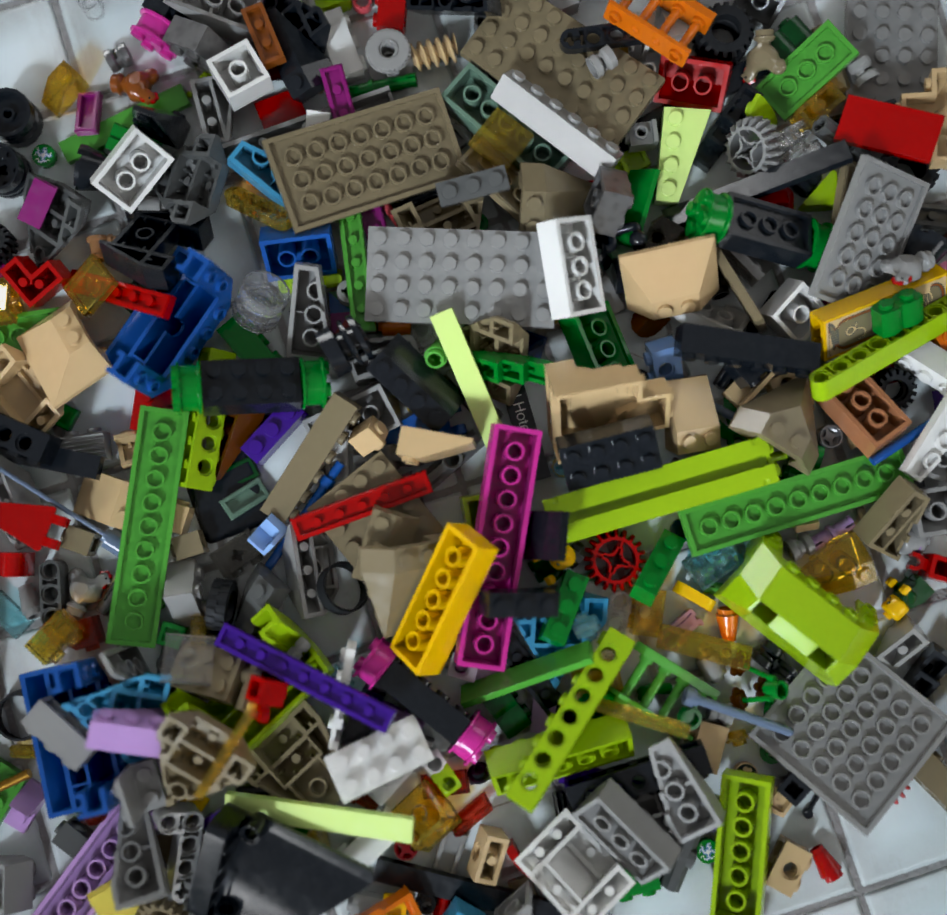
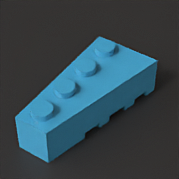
[227,140,287,213]

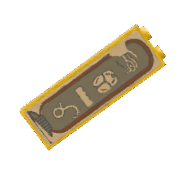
[810,264,947,361]

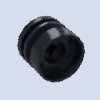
[0,142,33,199]
[314,314,375,378]

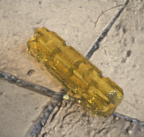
[9,744,36,759]

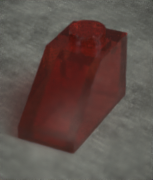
[46,614,106,653]

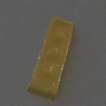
[656,623,753,671]
[193,701,258,800]

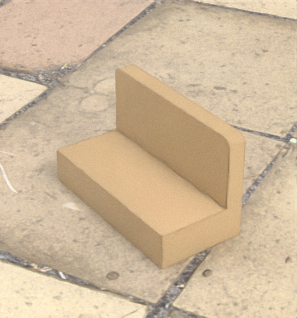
[721,371,776,408]

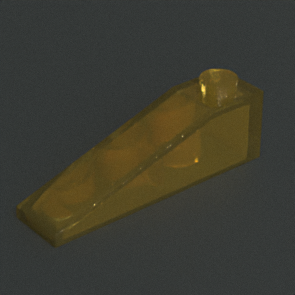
[800,530,879,595]

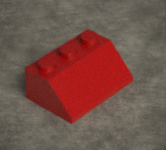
[653,55,734,113]

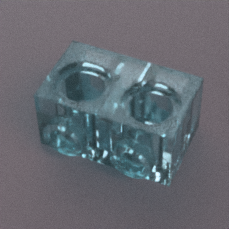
[681,546,741,592]

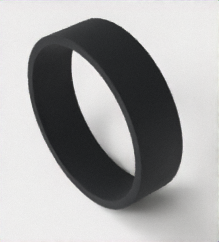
[317,561,368,615]

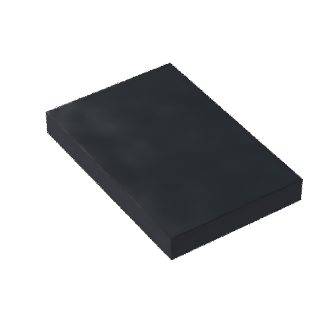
[523,511,569,562]

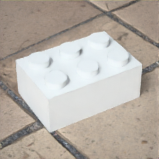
[90,124,175,214]

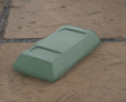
[219,477,270,521]

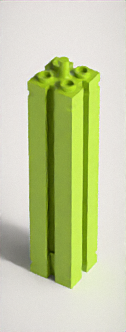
[542,437,788,543]

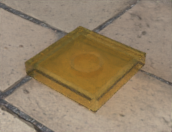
[468,107,534,172]
[63,254,119,319]

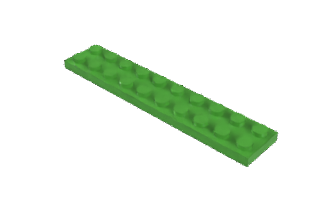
[105,405,190,648]
[677,448,914,557]

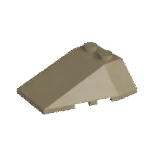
[518,162,602,236]
[358,532,443,638]
[247,699,341,805]

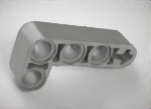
[152,802,204,903]

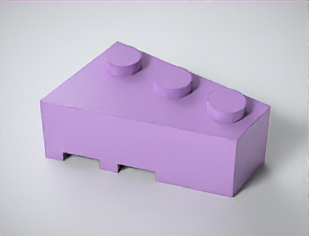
[85,708,166,758]

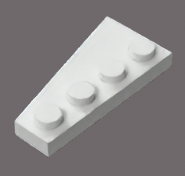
[899,392,947,483]
[327,640,357,751]

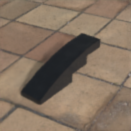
[692,82,764,173]

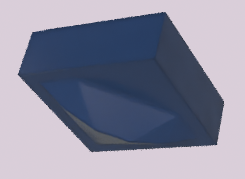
[526,330,548,359]

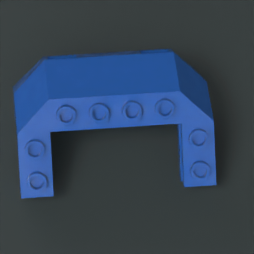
[105,245,233,398]
[19,657,129,820]

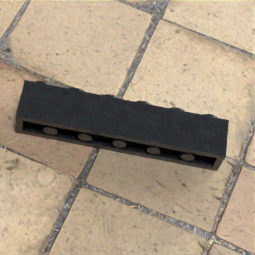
[673,323,821,378]

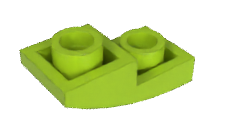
[745,93,778,125]

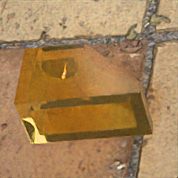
[41,60,90,118]

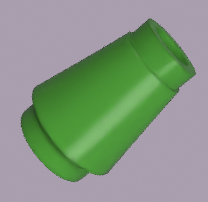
[424,339,447,369]

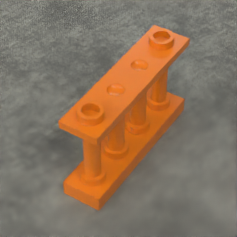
[603,0,717,68]

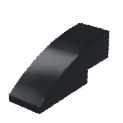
[903,642,947,699]

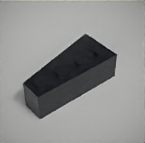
[406,0,502,16]

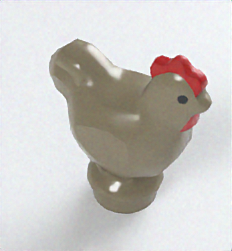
[741,29,787,85]

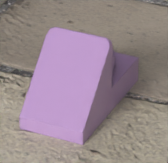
[3,778,45,834]

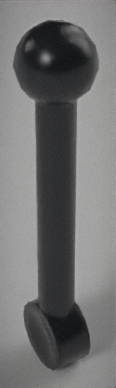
[802,794,820,819]

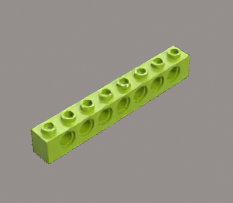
[505,626,636,814]

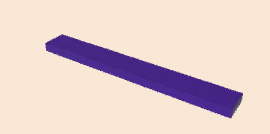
[214,622,398,734]

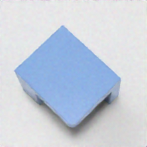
[247,513,287,556]

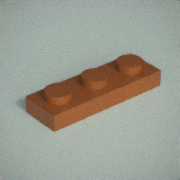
[240,1,287,70]

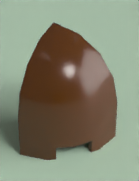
[631,312,671,338]

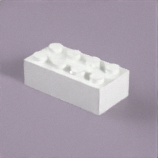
[536,215,606,320]
[323,714,434,805]

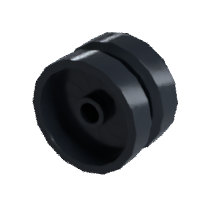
[0,87,44,148]

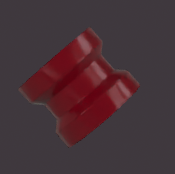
[394,834,419,861]

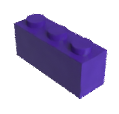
[240,409,309,466]

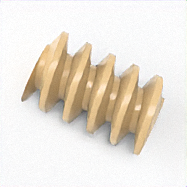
[410,33,458,72]

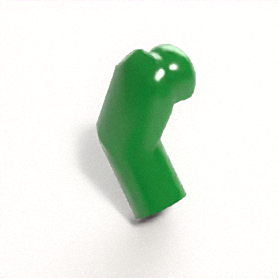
[637,682,672,701]

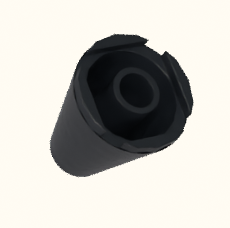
[73,144,108,191]
[903,224,947,264]

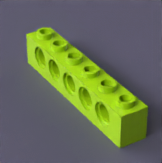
[179,347,236,492]

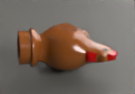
[110,68,159,105]

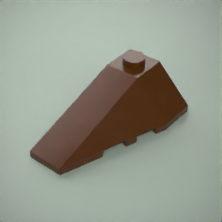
[215,413,265,480]

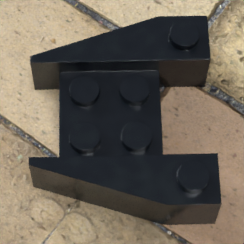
[98,211,214,293]

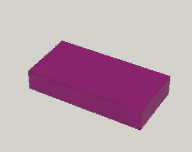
[74,91,103,136]
[17,176,59,230]

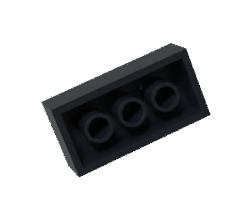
[555,413,663,491]

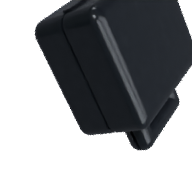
[186,443,268,544]

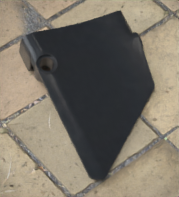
[187,802,376,915]

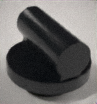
[467,762,491,785]

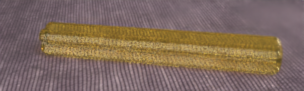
[597,699,690,739]

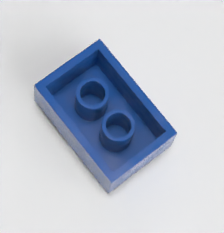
[259,223,338,281]

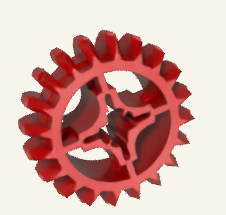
[583,529,647,592]

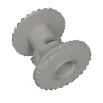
[365,28,413,81]

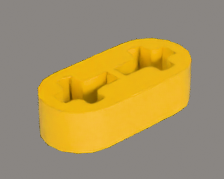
[672,580,716,612]

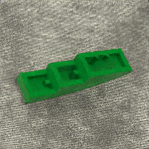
[471,351,553,385]

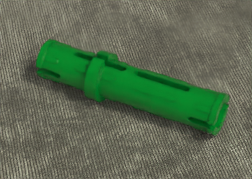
[348,72,418,98]

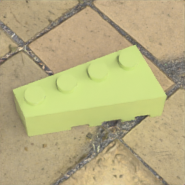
[653,106,711,207]

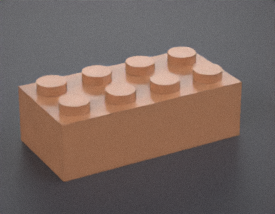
[809,376,913,459]

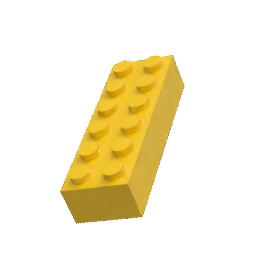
[389,522,499,676]

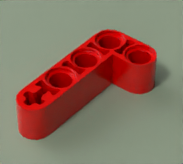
[0,552,35,577]

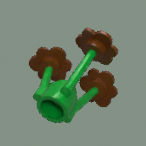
[730,651,789,711]

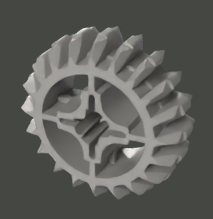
[723,116,784,178]

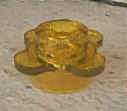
[726,729,750,747]

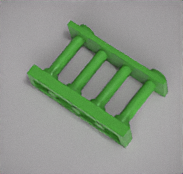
[608,641,721,741]

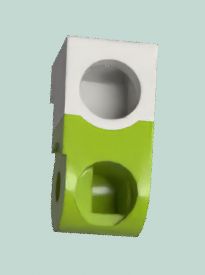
[421,748,462,798]

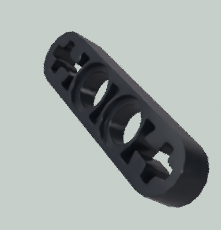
[559,21,649,54]

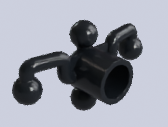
[594,221,648,279]

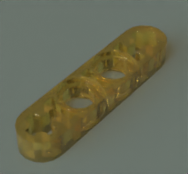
[224,187,292,231]

